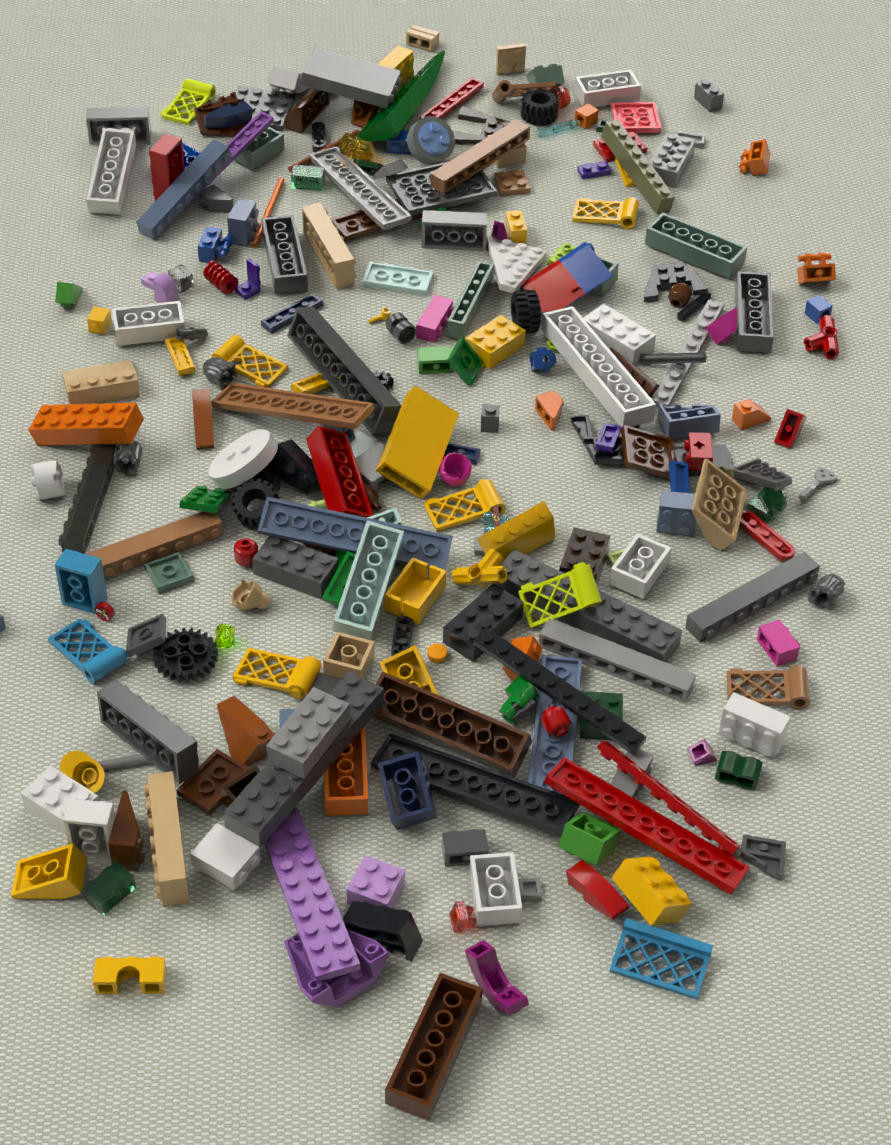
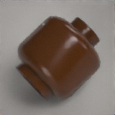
[668,283,692,308]

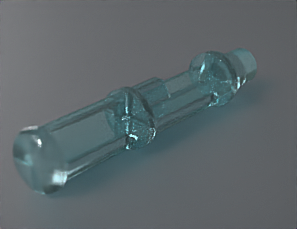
[537,120,580,137]

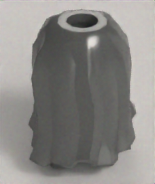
[203,357,238,390]
[113,440,143,477]
[807,573,845,609]

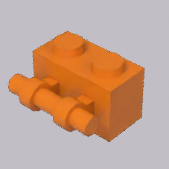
[739,139,771,176]
[797,252,836,284]

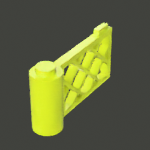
[161,78,216,126]
[518,562,602,628]

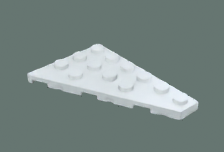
[486,236,547,293]

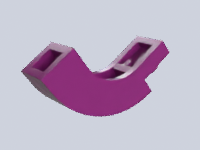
[465,940,529,1015]

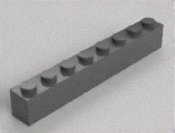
[685,552,820,642]

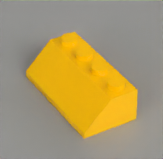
[477,501,555,566]

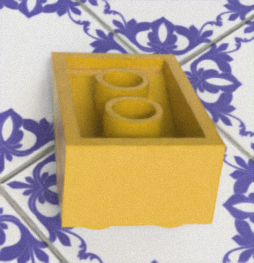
[11,843,88,899]

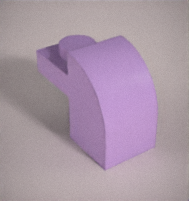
[141,271,179,303]

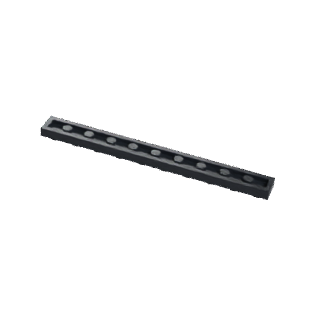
[473,627,646,755]

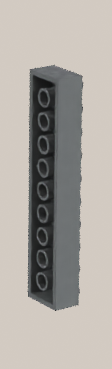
[287,307,402,436]
[496,550,682,663]
[223,671,384,848]

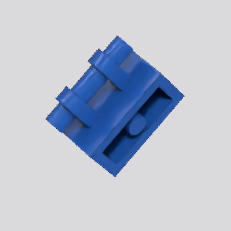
[197,227,233,263]

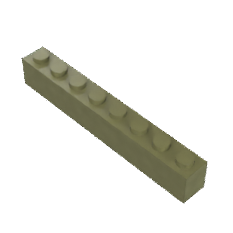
[601,120,675,214]

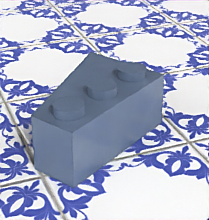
[657,403,721,440]

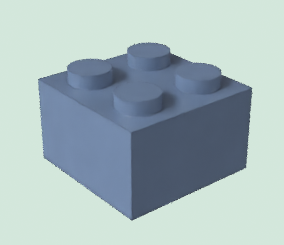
[227,199,260,247]
[656,490,696,536]

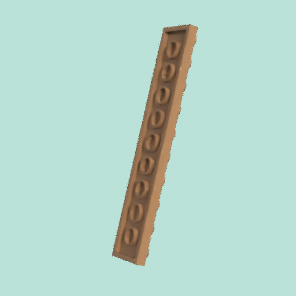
[211,383,375,429]

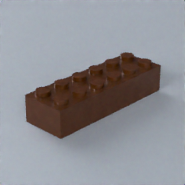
[385,973,483,1121]

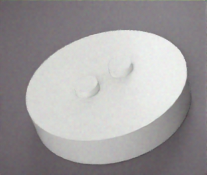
[208,429,278,489]

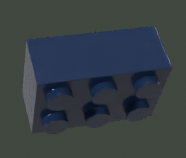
[378,751,438,830]

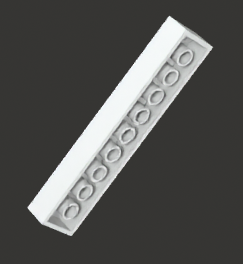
[541,306,656,427]

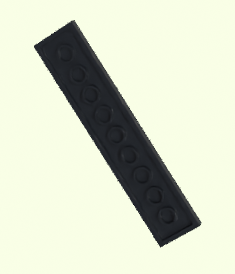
[371,733,580,837]

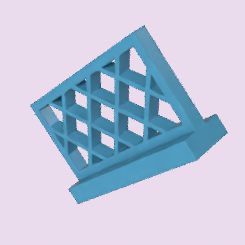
[610,918,713,1000]

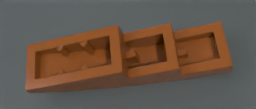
[192,388,214,449]

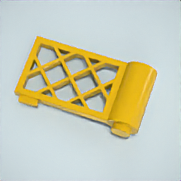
[572,197,639,229]
[211,335,288,388]
[423,479,506,532]
[232,648,322,699]

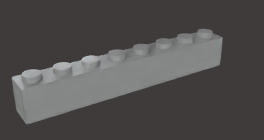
[539,618,696,703]

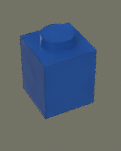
[804,295,833,324]

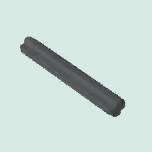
[640,352,707,364]

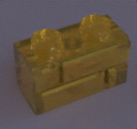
[339,133,375,161]

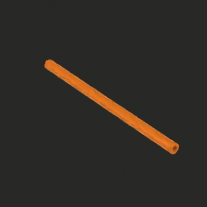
[251,177,285,248]

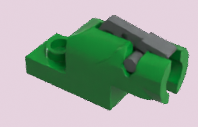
[499,676,540,726]

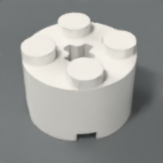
[31,460,65,501]

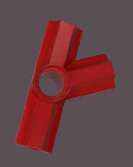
[803,315,839,359]

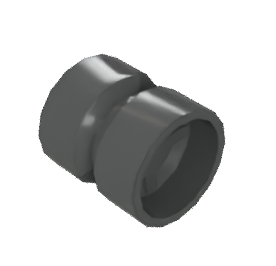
[386,312,417,344]

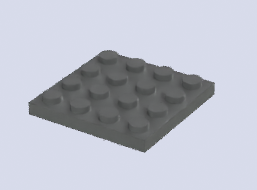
[232,86,296,131]

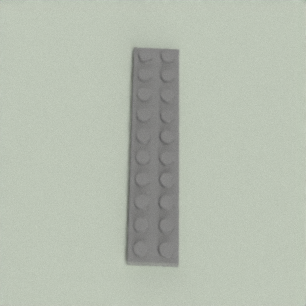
[309,146,412,230]

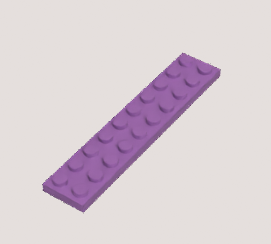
[264,807,361,983]

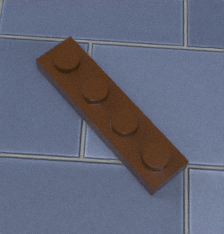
[609,347,660,398]

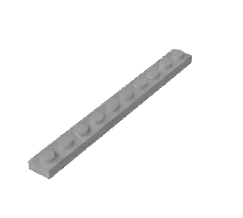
[652,299,724,407]

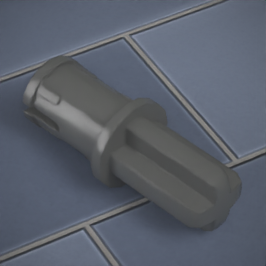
[175,327,208,341]

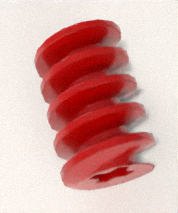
[203,260,238,294]

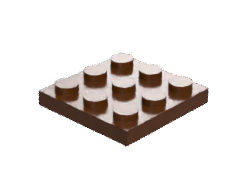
[621,425,675,479]

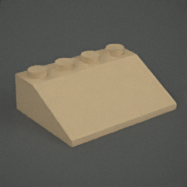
[62,360,140,404]
[691,458,747,551]

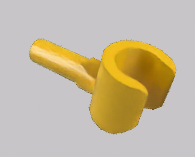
[368,307,391,324]

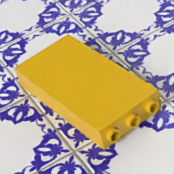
[376,385,459,499]

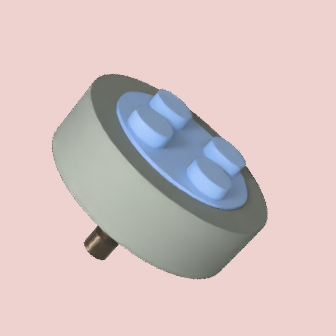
[407,116,455,165]

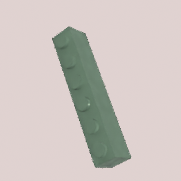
[447,261,494,339]

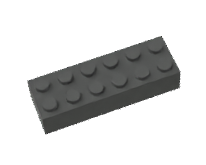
[261,215,308,294]
[735,271,774,353]
[97,680,199,784]

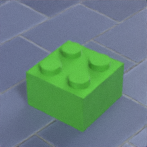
[558,811,621,865]

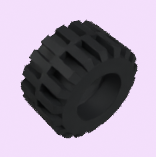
[521,89,559,126]
[511,290,541,333]
[231,479,280,530]

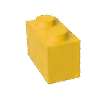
[505,210,527,244]

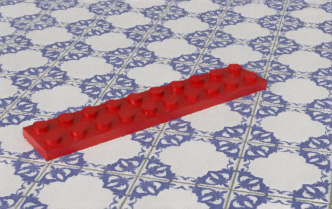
[544,757,750,895]

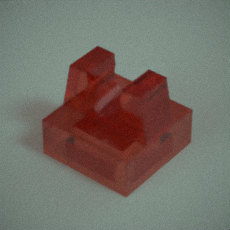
[449,901,477,933]

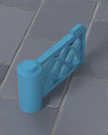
[48,618,128,684]

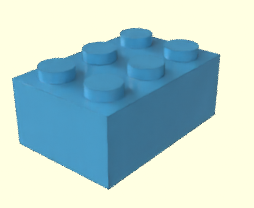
[55,549,108,614]

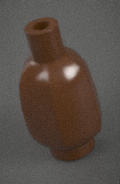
[363,483,382,512]

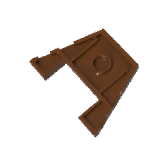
[194,92,246,137]

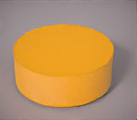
[427,643,447,663]

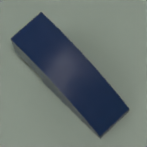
[204,101,252,128]

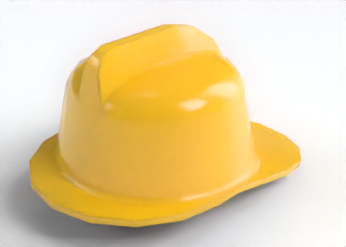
[60,750,105,793]

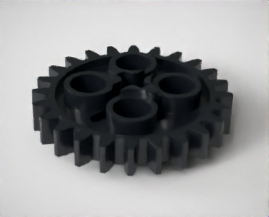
[153,627,218,683]

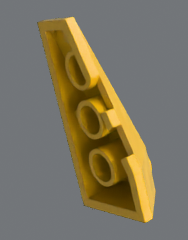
[379,645,439,695]

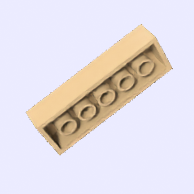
[302,203,356,290]
[144,771,190,907]

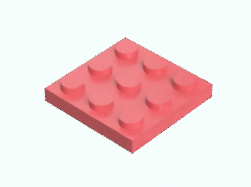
[611,102,661,134]

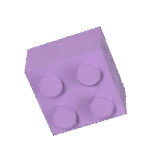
[346,855,405,908]

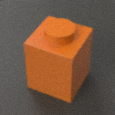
[575,104,599,129]

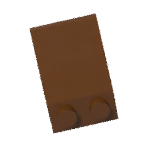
[108,790,146,872]

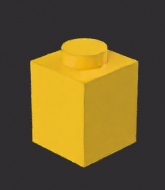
[87,306,112,335]

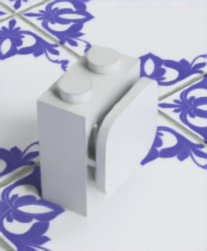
[190,823,261,891]

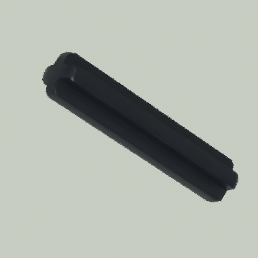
[677,293,711,321]

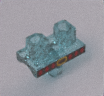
[483,506,510,534]

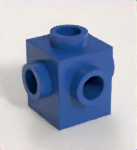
[529,347,556,372]

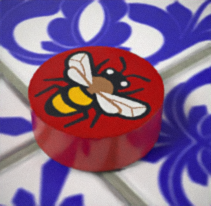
[95,602,115,622]

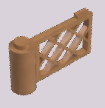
[492,80,556,103]
[726,665,810,710]

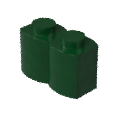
[715,751,763,790]

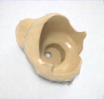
[231,579,271,611]

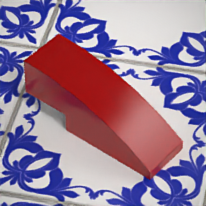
[566,860,629,920]

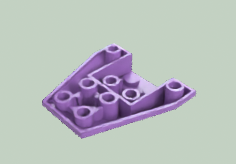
[284,929,389,1007]

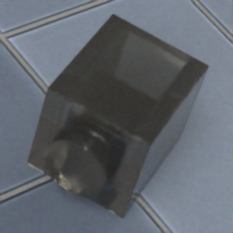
[168,264,194,293]

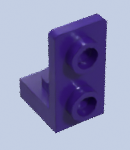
[235,258,261,300]

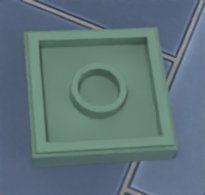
[144,552,195,594]

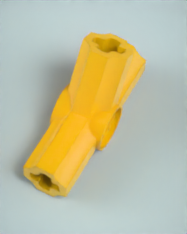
[451,548,508,588]

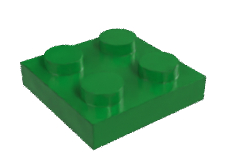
[447,338,484,386]

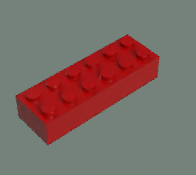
[306,425,373,518]

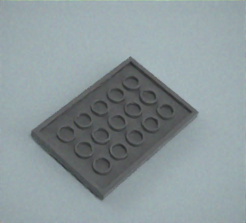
[386,162,497,215]

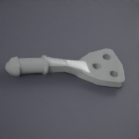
[799,467,838,501]

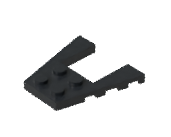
[571,415,640,465]

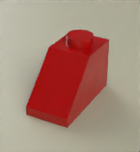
[774,409,807,448]

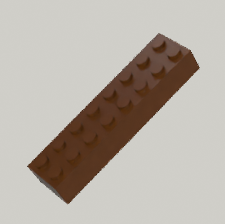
[373,671,533,777]

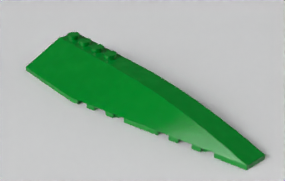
[353,50,445,142]

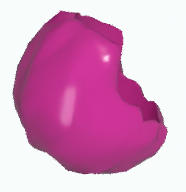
[439,452,472,487]

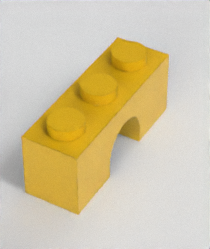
[93,956,167,994]

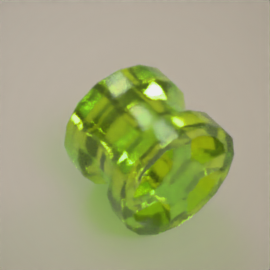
[215,624,235,648]

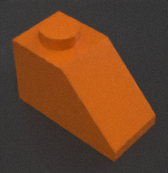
[535,390,564,431]
[732,399,771,430]

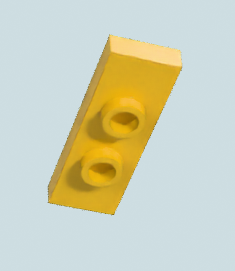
[165,337,196,376]
[290,373,339,394]

